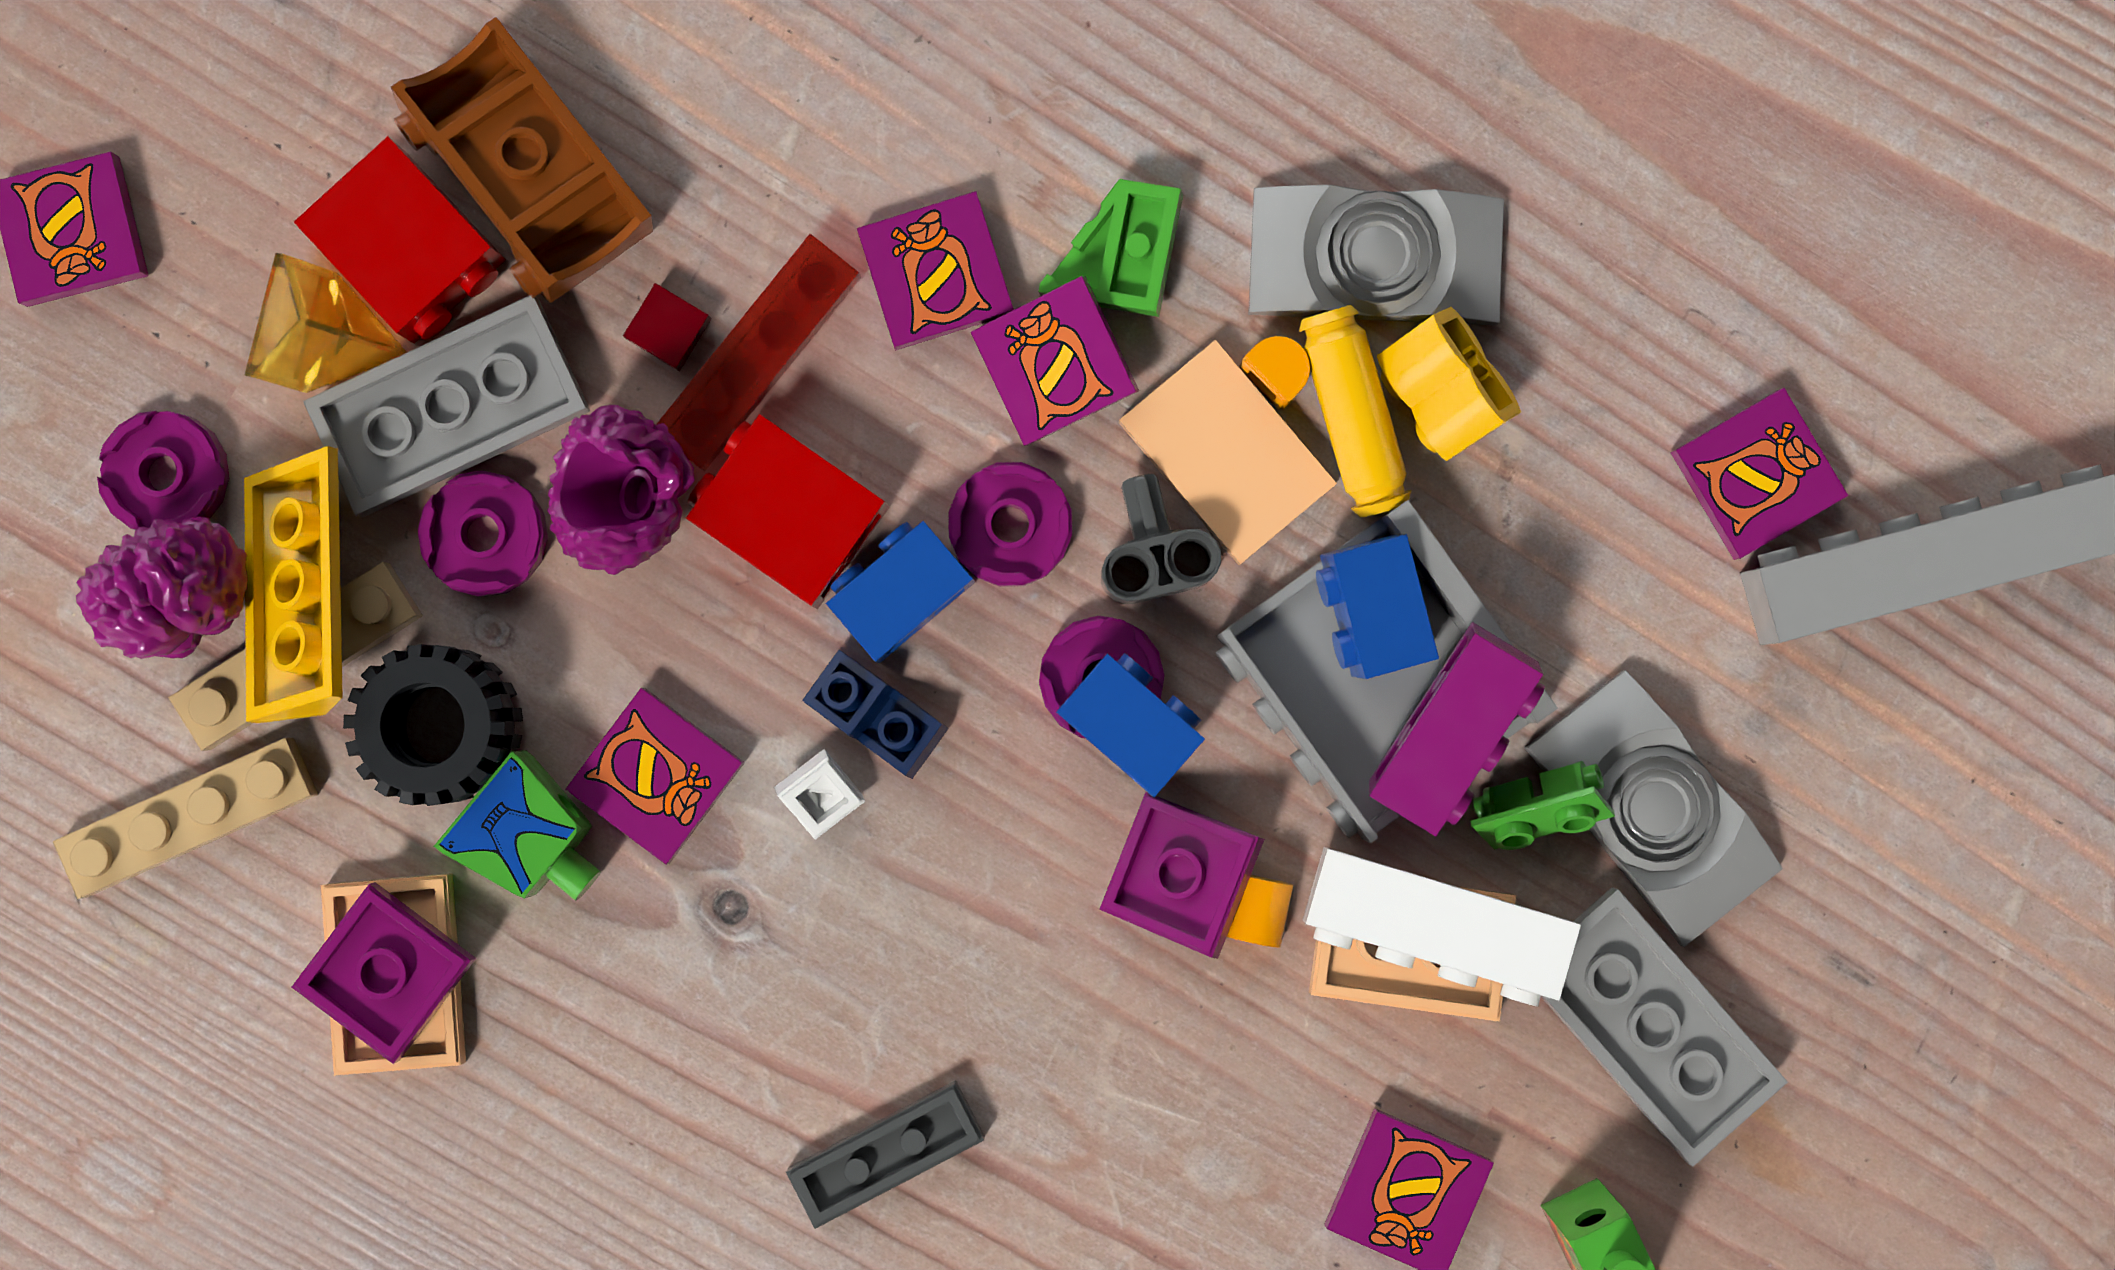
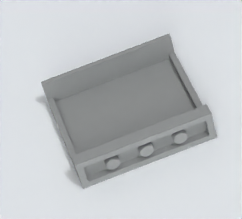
[1215,500,1558,843]

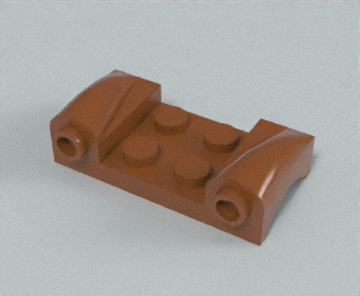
[391,17,653,303]

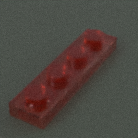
[656,234,861,472]

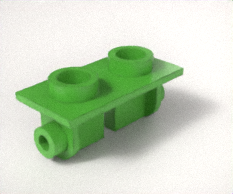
[1471,761,1615,850]

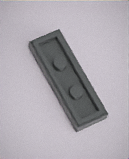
[786,1080,985,1229]

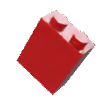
[294,136,506,344]
[686,414,889,609]

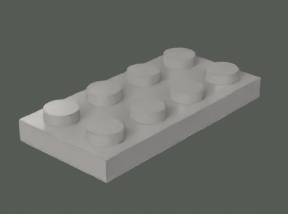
[303,296,590,517]
[1541,887,1788,1167]

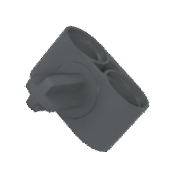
[1101,474,1221,604]

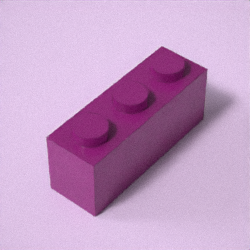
[1369,622,1545,837]

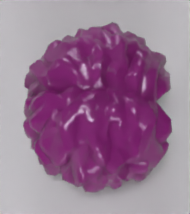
[547,404,695,575]
[76,516,248,659]

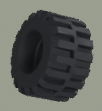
[343,644,523,806]

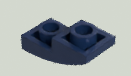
[802,650,949,779]

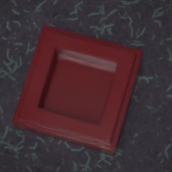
[623,283,712,372]

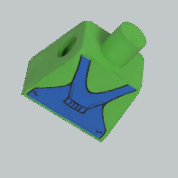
[434,750,601,901]

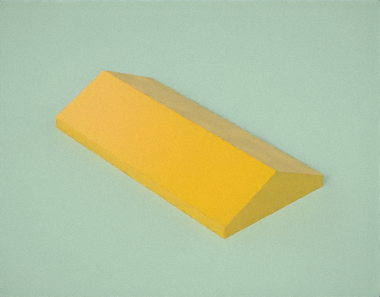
[244,446,343,723]

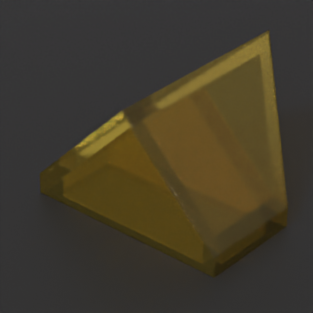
[244,253,407,393]

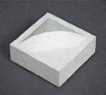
[774,749,865,840]

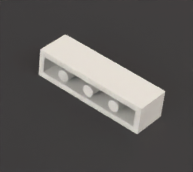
[1303,847,1581,1007]

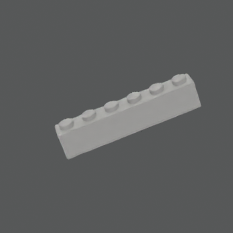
[1740,464,2115,645]

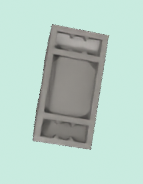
[1248,185,1504,325]
[1524,670,1783,947]

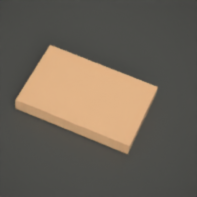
[1119,340,1337,565]
[321,873,466,1076]
[1309,886,1516,1022]

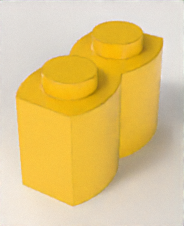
[1377,307,1521,461]

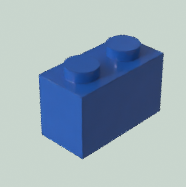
[825,521,975,663]
[1316,534,1439,679]
[1056,653,1205,797]

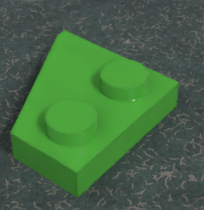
[1038,179,1184,317]

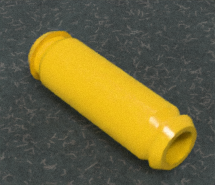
[1299,304,1412,517]

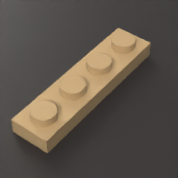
[168,562,423,751]
[53,738,318,899]

